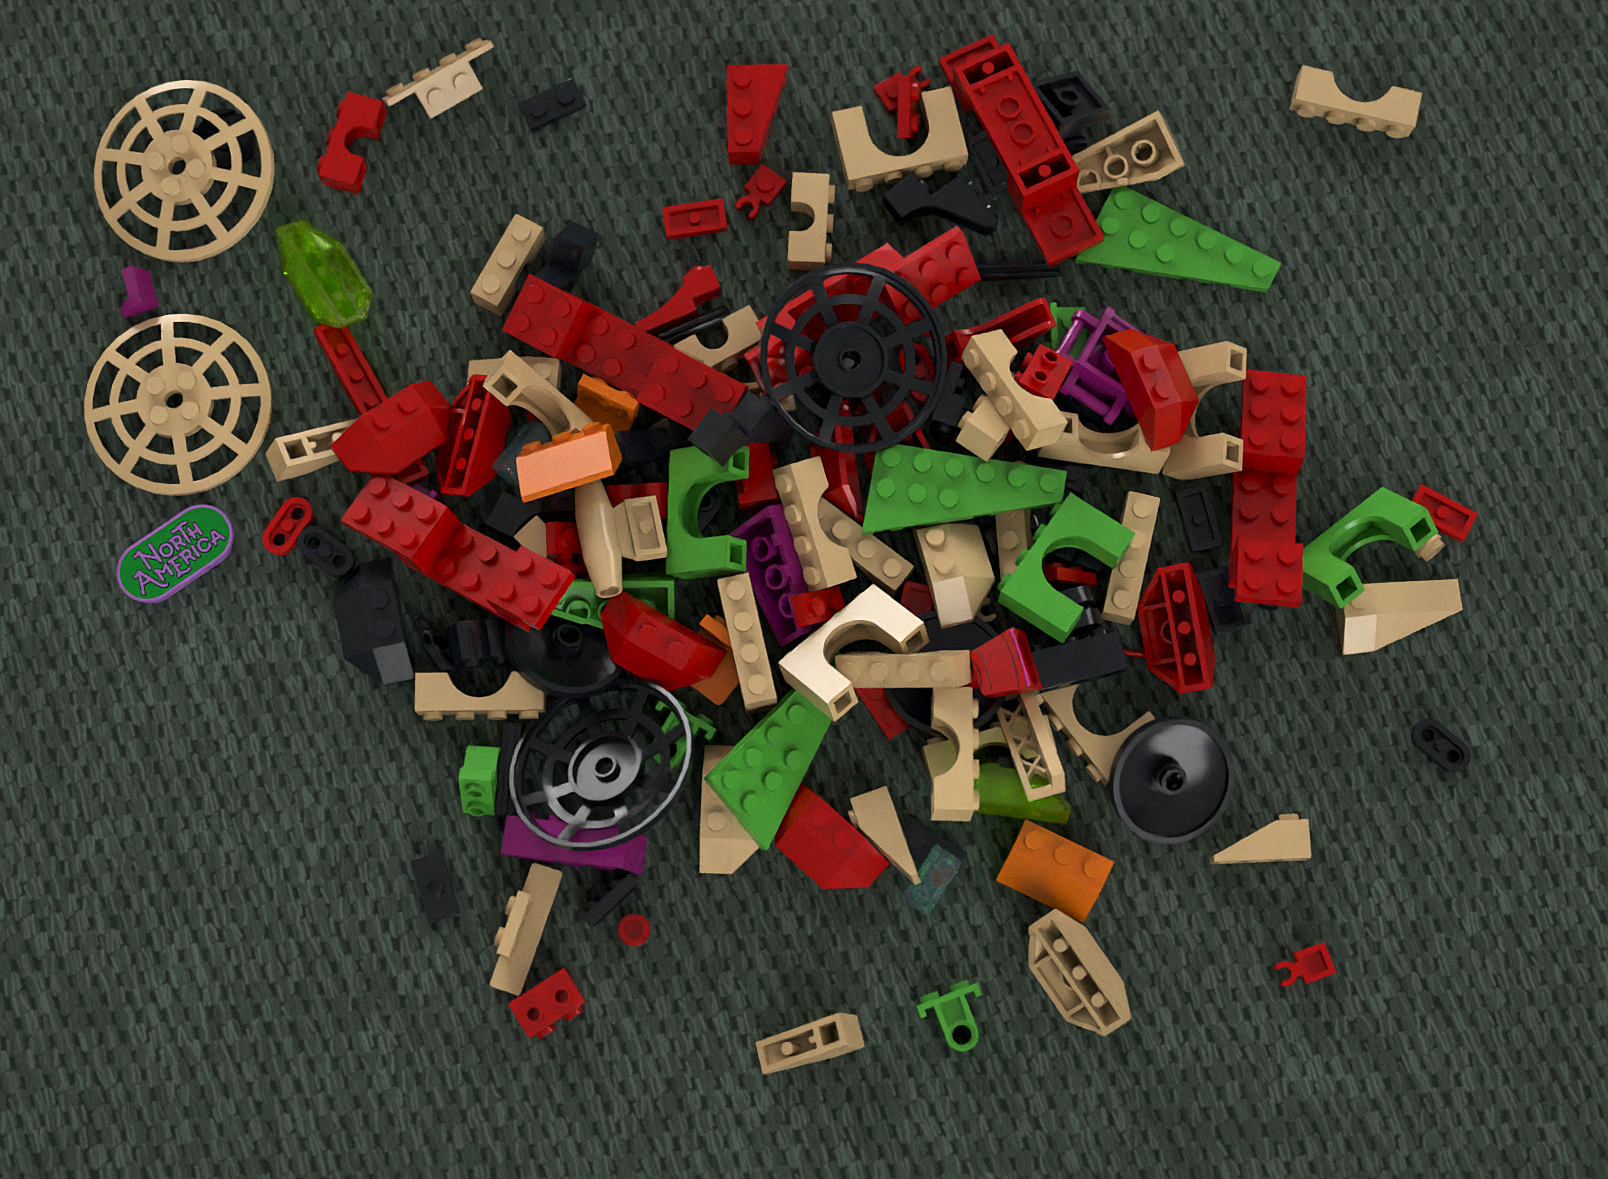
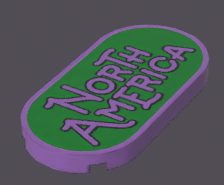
[116,504,235,603]

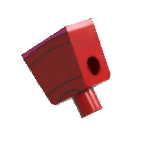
[963,628,1042,698]

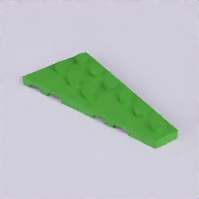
[1075,186,1282,292]
[862,444,1067,535]
[704,651,841,850]

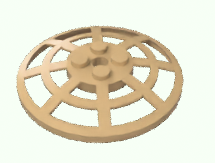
[94,80,275,262]
[84,314,272,496]

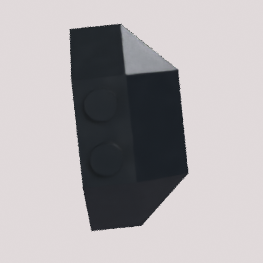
[333,557,415,686]

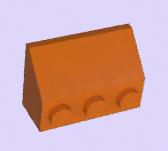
[516,422,623,503]
[995,820,1114,923]

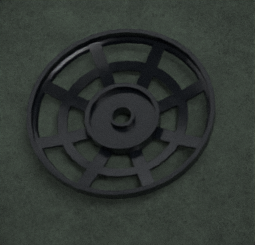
[759,262,947,454]
[509,675,694,851]

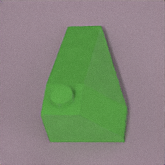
[551,573,675,629]

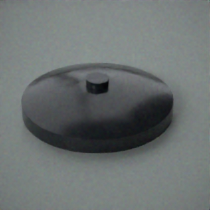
[884,610,1007,737]
[504,615,624,698]
[1109,716,1235,844]

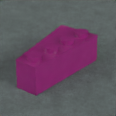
[728,503,825,648]
[501,812,648,875]

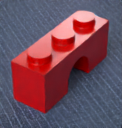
[317,92,387,195]

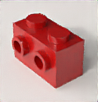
[1014,344,1073,401]
[508,968,587,1040]

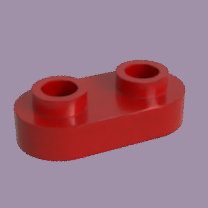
[898,343,934,404]
[262,497,314,556]

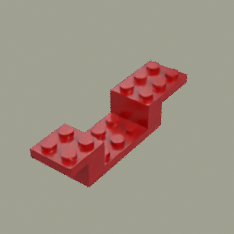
[938,34,1105,267]
[744,226,981,401]
[502,274,749,431]
[1228,369,1306,608]
[340,474,576,632]

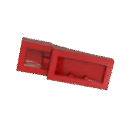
[635,265,721,335]

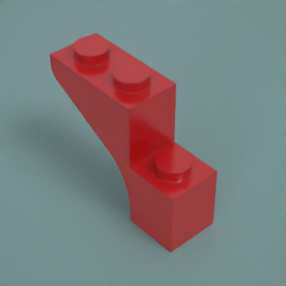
[945,298,1057,372]

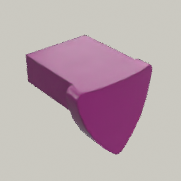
[120,265,159,318]

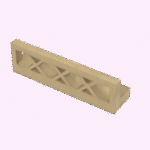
[996,691,1066,802]

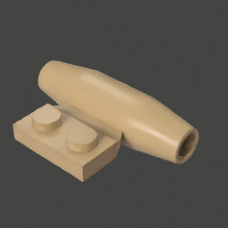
[575,479,667,598]

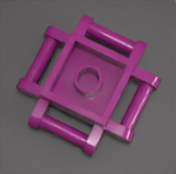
[1054,305,1155,425]

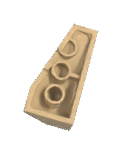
[1072,111,1185,193]
[1335,579,1463,655]

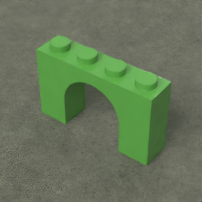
[665,446,749,580]
[1302,487,1438,609]
[997,492,1136,644]

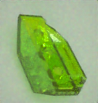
[276,219,373,329]
[973,763,1071,824]

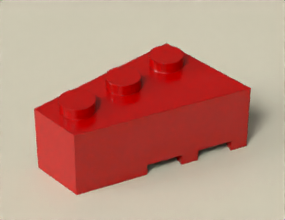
[727,64,788,165]
[736,442,782,517]

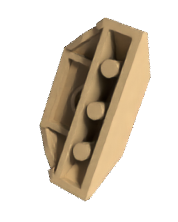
[911,520,995,629]
[699,745,759,874]
[1028,909,1131,1036]

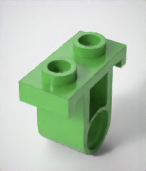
[653,699,717,768]
[458,745,501,816]
[915,979,982,1052]

